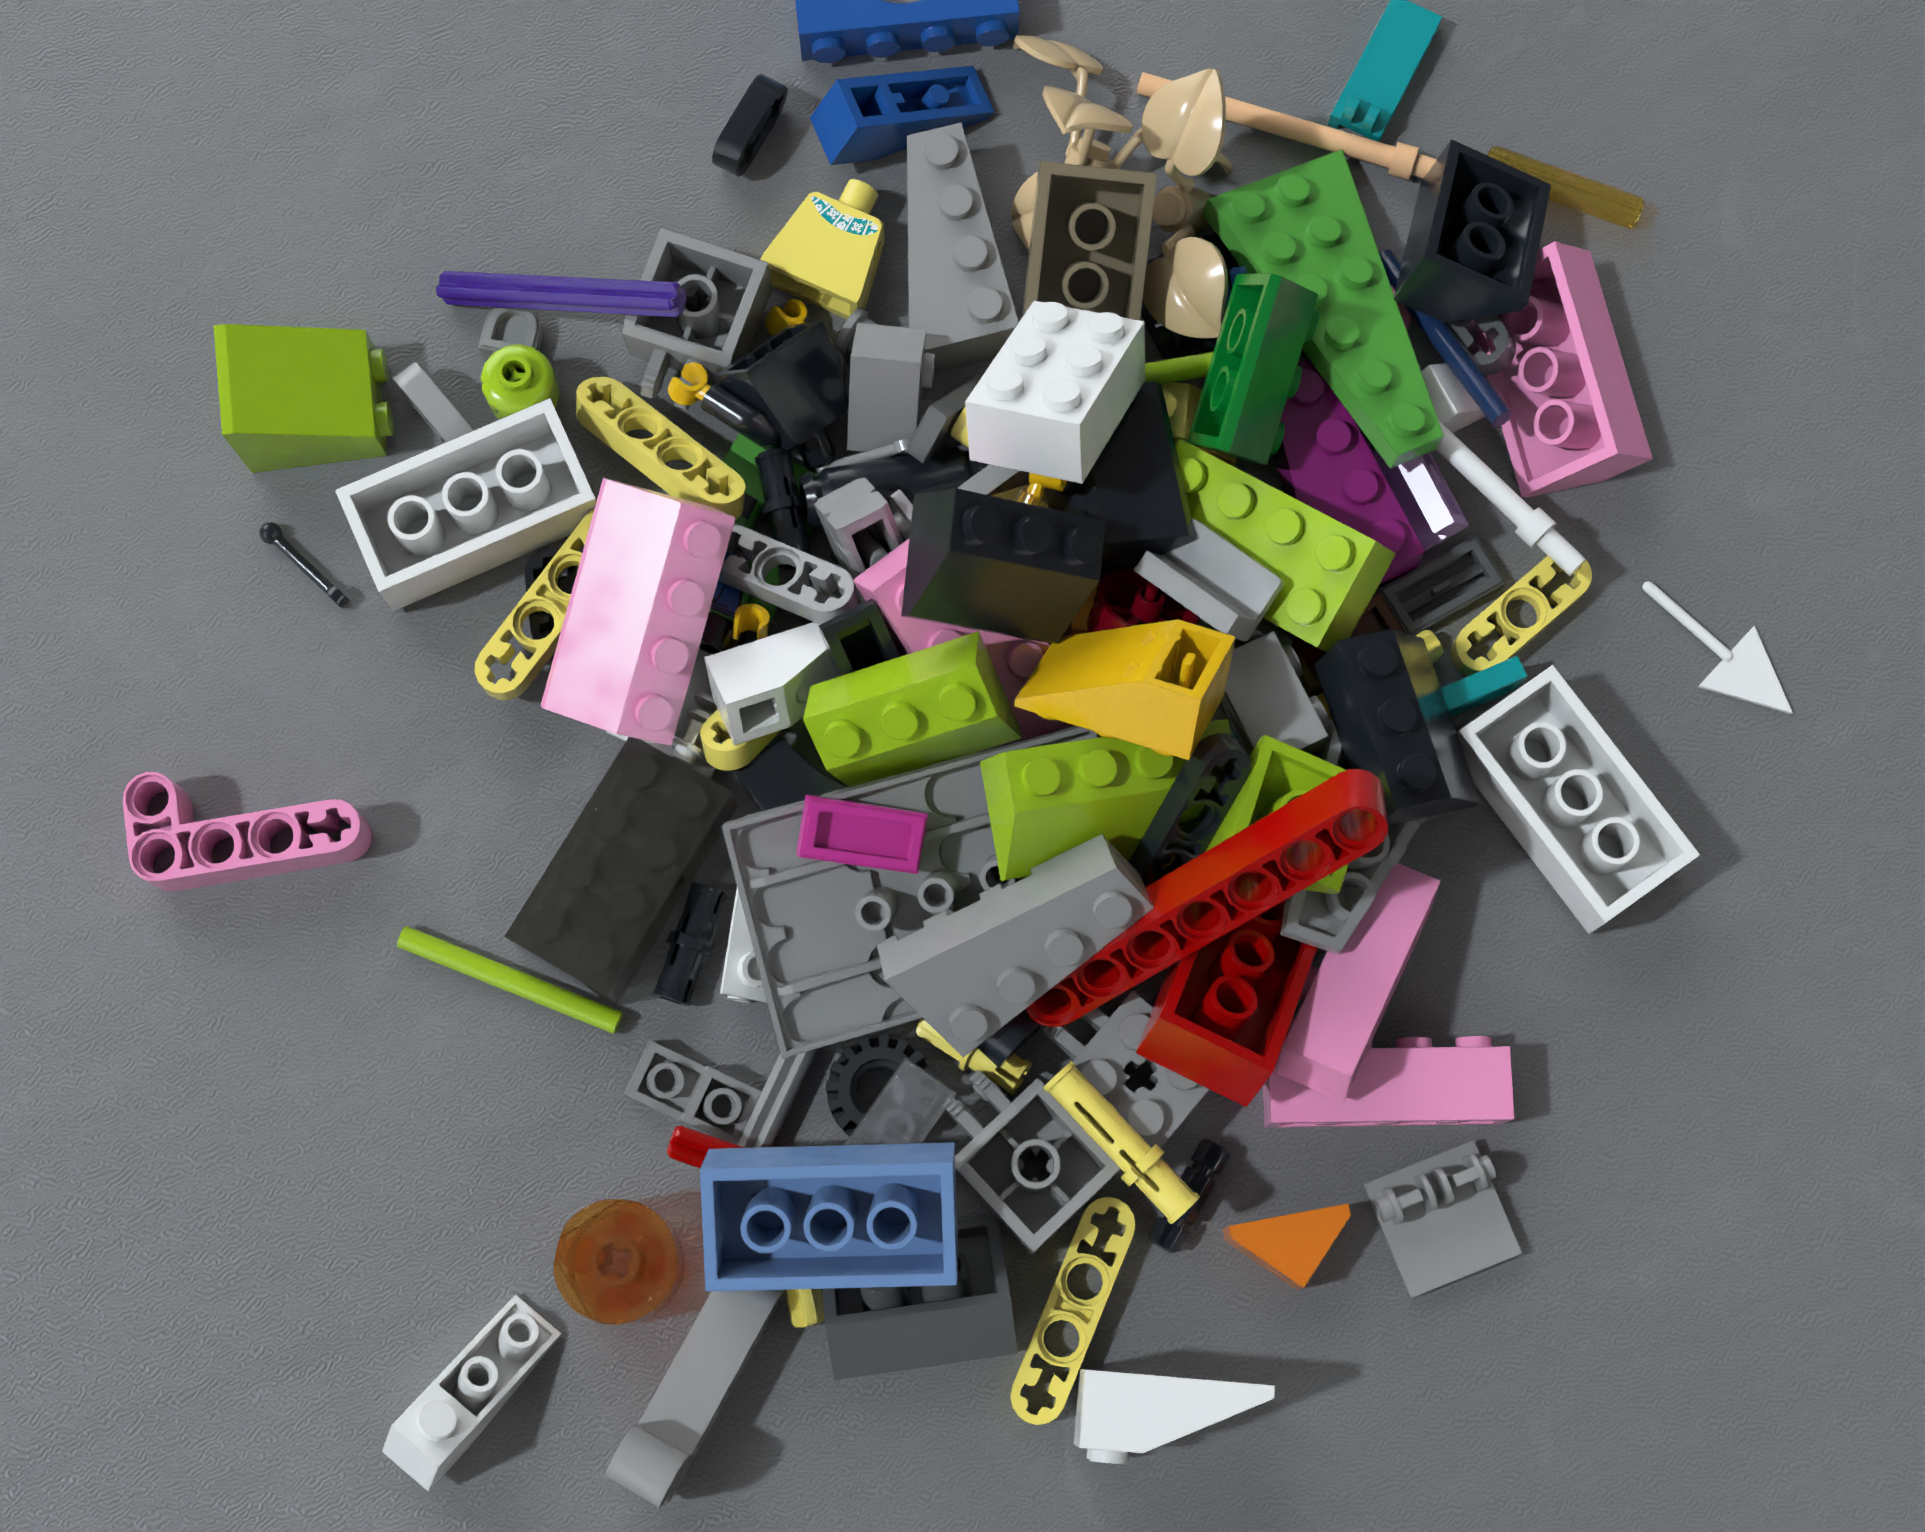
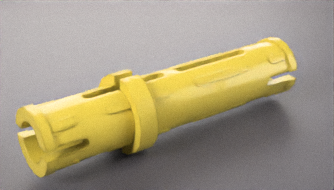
[1043,1061,1200,1224]

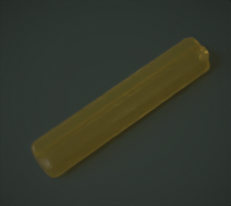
[1487,145,1644,229]

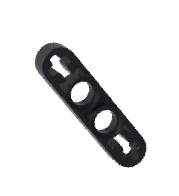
[1129,733,1251,887]

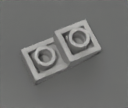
[623,1041,762,1145]

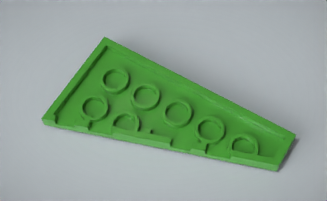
[1202,149,1444,469]

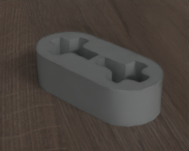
[1445,315,1516,375]

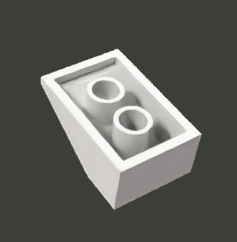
[1074,1369,1275,1464]

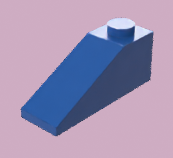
[810,66,994,165]

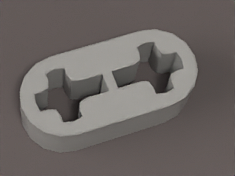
[392,362,473,444]

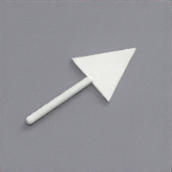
[1642,581,1793,714]

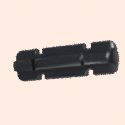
[1149,1139,1230,1253]

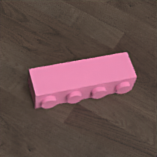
[1276,863,1441,1103]
[1263,1036,1514,1128]

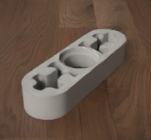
[718,524,859,625]

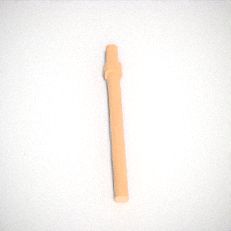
[1137,72,1437,180]

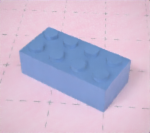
[700,1142,959,1292]

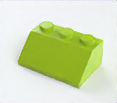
[803,631,1022,787]

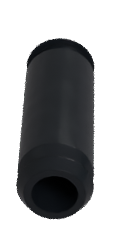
[799,447,988,528]

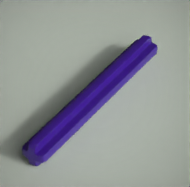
[436,271,687,317]

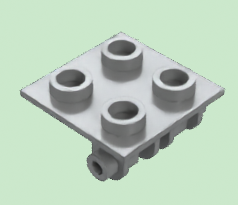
[1363,1140,1523,1298]

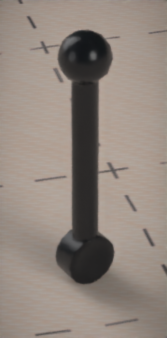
[259,522,350,608]

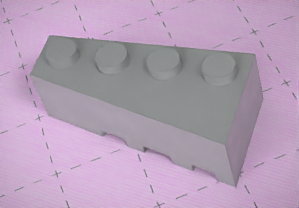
[907,122,1019,373]
[876,834,1154,1057]

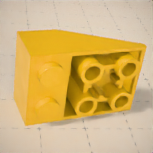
[1014,619,1236,760]

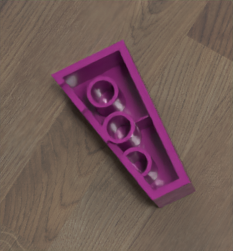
[1273,358,1425,589]

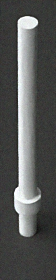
[1436,420,1586,576]

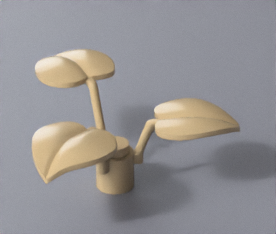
[1013,35,1233,175]
[1011,69,1228,338]

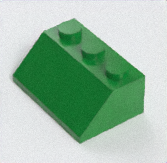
[1187,273,1319,465]

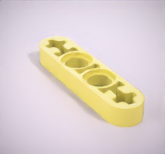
[576,377,746,520]
[474,508,595,700]
[1010,1197,1136,1425]

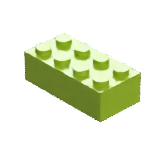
[1163,439,1396,652]

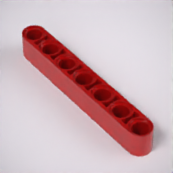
[1026,769,1388,1027]

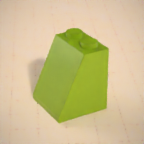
[213,324,394,473]

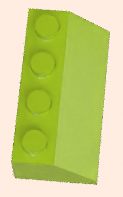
[980,719,1231,881]

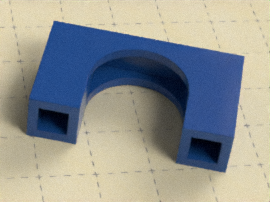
[795,0,1019,63]

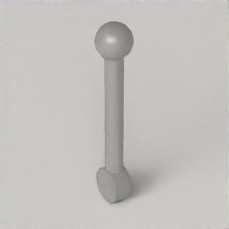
[814,438,911,474]

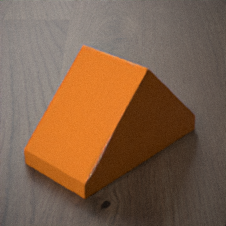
[1223,1203,1351,1290]

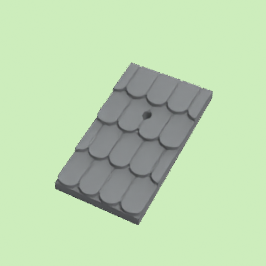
[722,725,1129,1059]

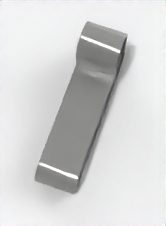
[605,1290,784,1508]

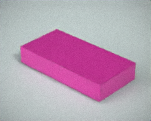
[796,794,928,874]

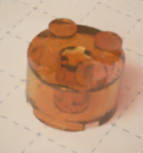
[553,1199,684,1325]

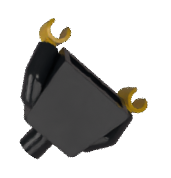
[668,299,849,468]

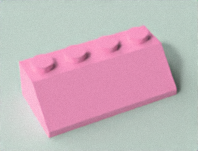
[1475,241,1653,498]
[541,478,736,746]

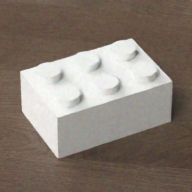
[965,301,1145,484]

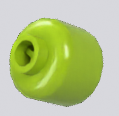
[480,344,560,419]

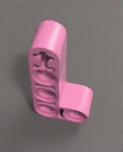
[123,772,373,891]

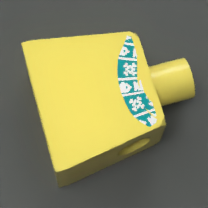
[760,179,885,319]

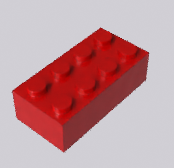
[1135,900,1317,1107]

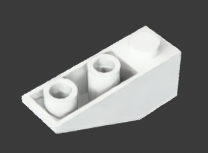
[704,622,838,745]
[382,1295,561,1492]

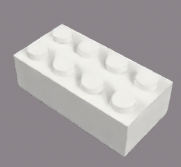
[335,398,597,611]
[1457,665,1700,934]

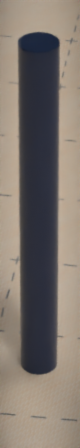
[1379,249,1512,427]

